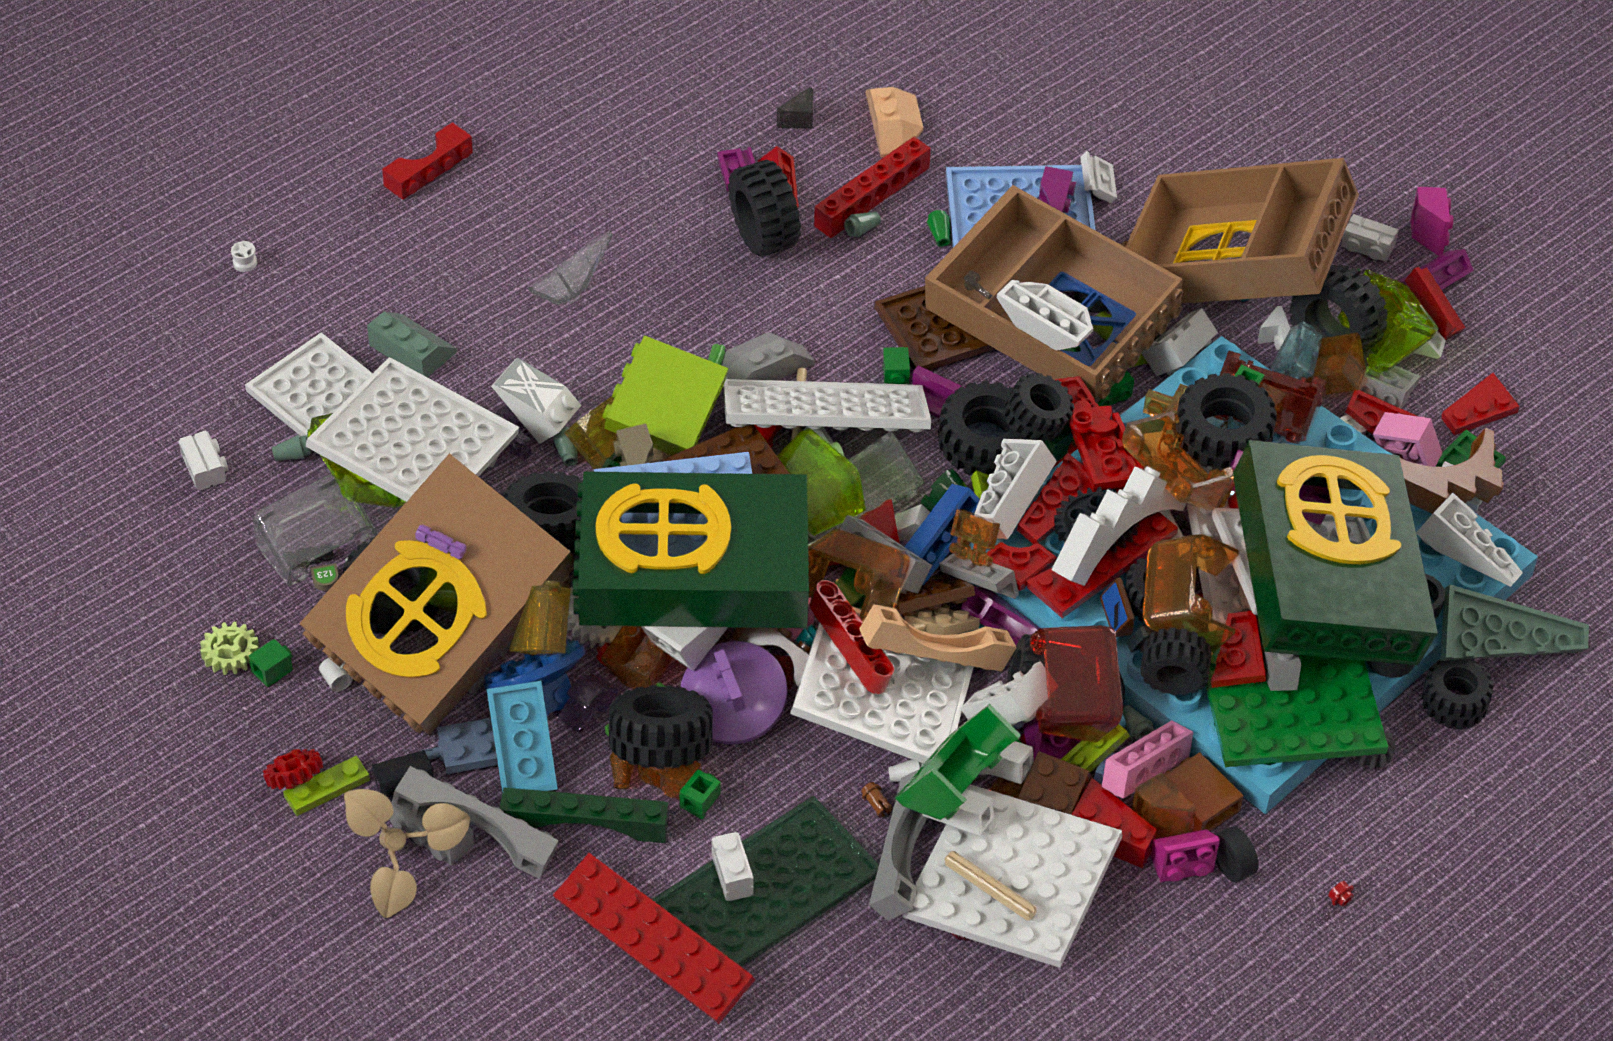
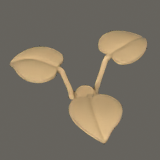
[344,789,470,918]

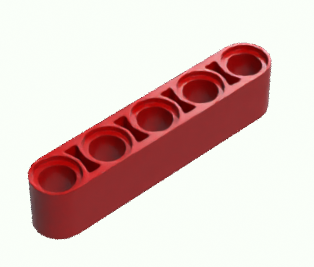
[809,580,894,694]

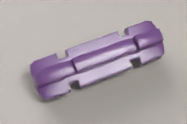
[415,525,466,559]

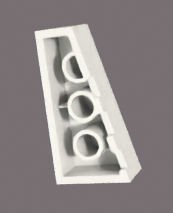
[973,439,1057,539]

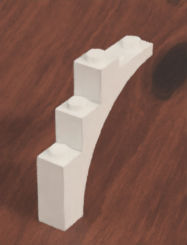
[1052,466,1187,586]

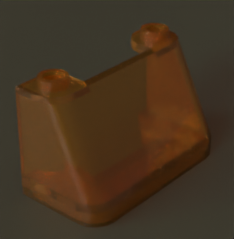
[1122,411,1234,511]

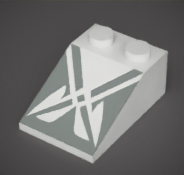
[491,358,581,444]

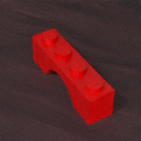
[382,122,473,200]

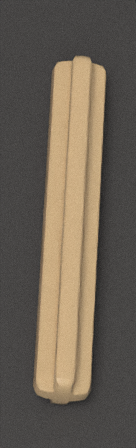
[944,851,1037,921]

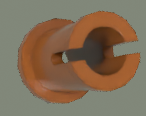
[861,782,893,818]

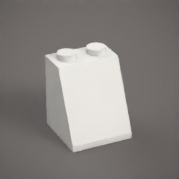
[641,626,728,671]

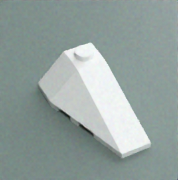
[1416,493,1523,587]

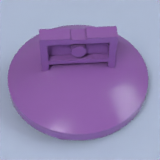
[681,641,788,744]

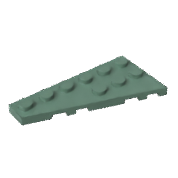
[1440,585,1589,661]

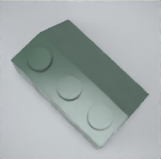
[367,311,457,377]

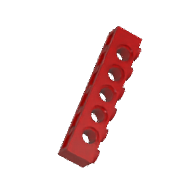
[814,136,931,238]

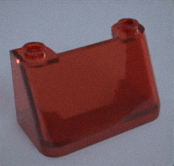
[1213,350,1326,444]
[1030,625,1123,743]

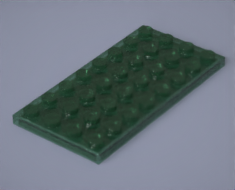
[652,795,879,967]

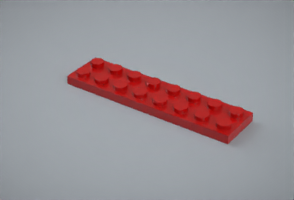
[553,853,756,1024]

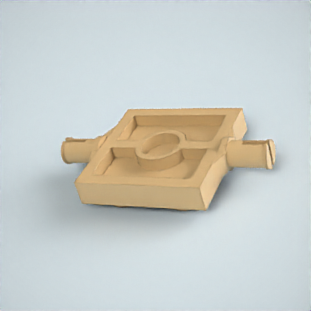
[905,604,980,635]

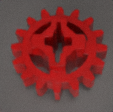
[263,749,324,790]

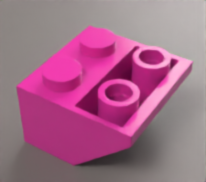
[1410,187,1453,256]
[1150,830,1219,883]

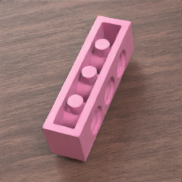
[1102,721,1194,799]

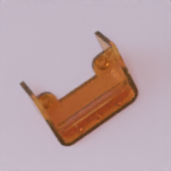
[808,529,910,622]
[1143,534,1240,654]

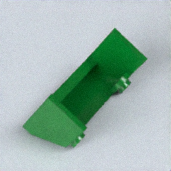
[895,704,1021,820]

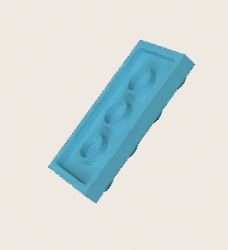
[487,681,558,792]

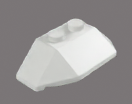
[997,280,1093,350]

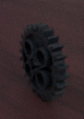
[1054,487,1140,556]

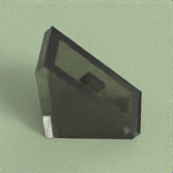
[776,87,813,129]

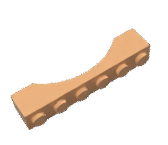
[859,604,1017,672]

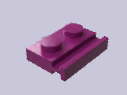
[717,147,755,191]

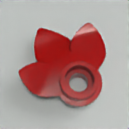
[1069,399,1118,433]

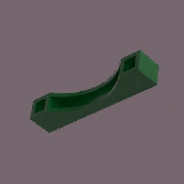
[500,787,669,843]

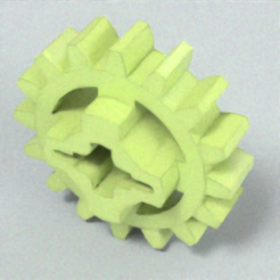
[200,622,259,675]

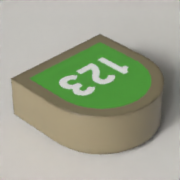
[310,563,339,591]

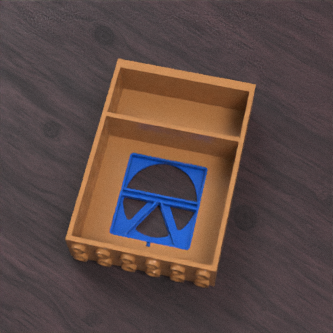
[925,185,1183,403]

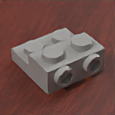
[1354,358,1421,408]

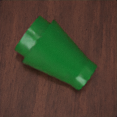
[927,210,951,247]

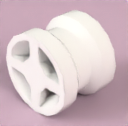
[231,241,257,272]

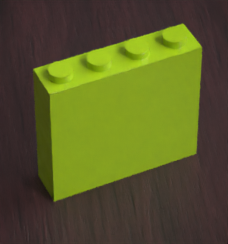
[602,335,728,455]

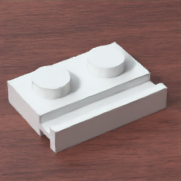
[1081,151,1117,203]

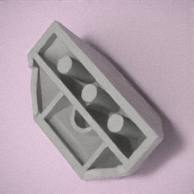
[721,332,815,392]

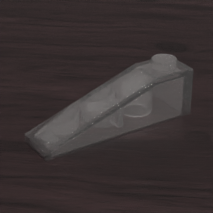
[527,231,613,305]

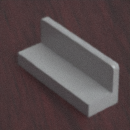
[939,550,1019,599]

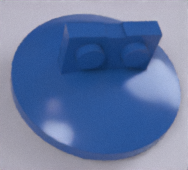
[483,639,586,716]

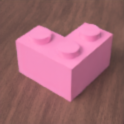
[1373,412,1442,466]

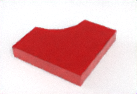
[982,542,1057,591]

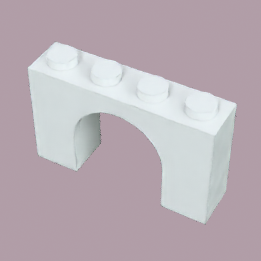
[922,741,1034,835]

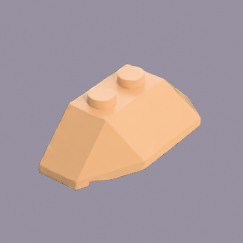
[866,87,923,158]

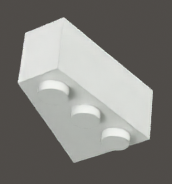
[1142,308,1218,376]
[960,661,1058,726]

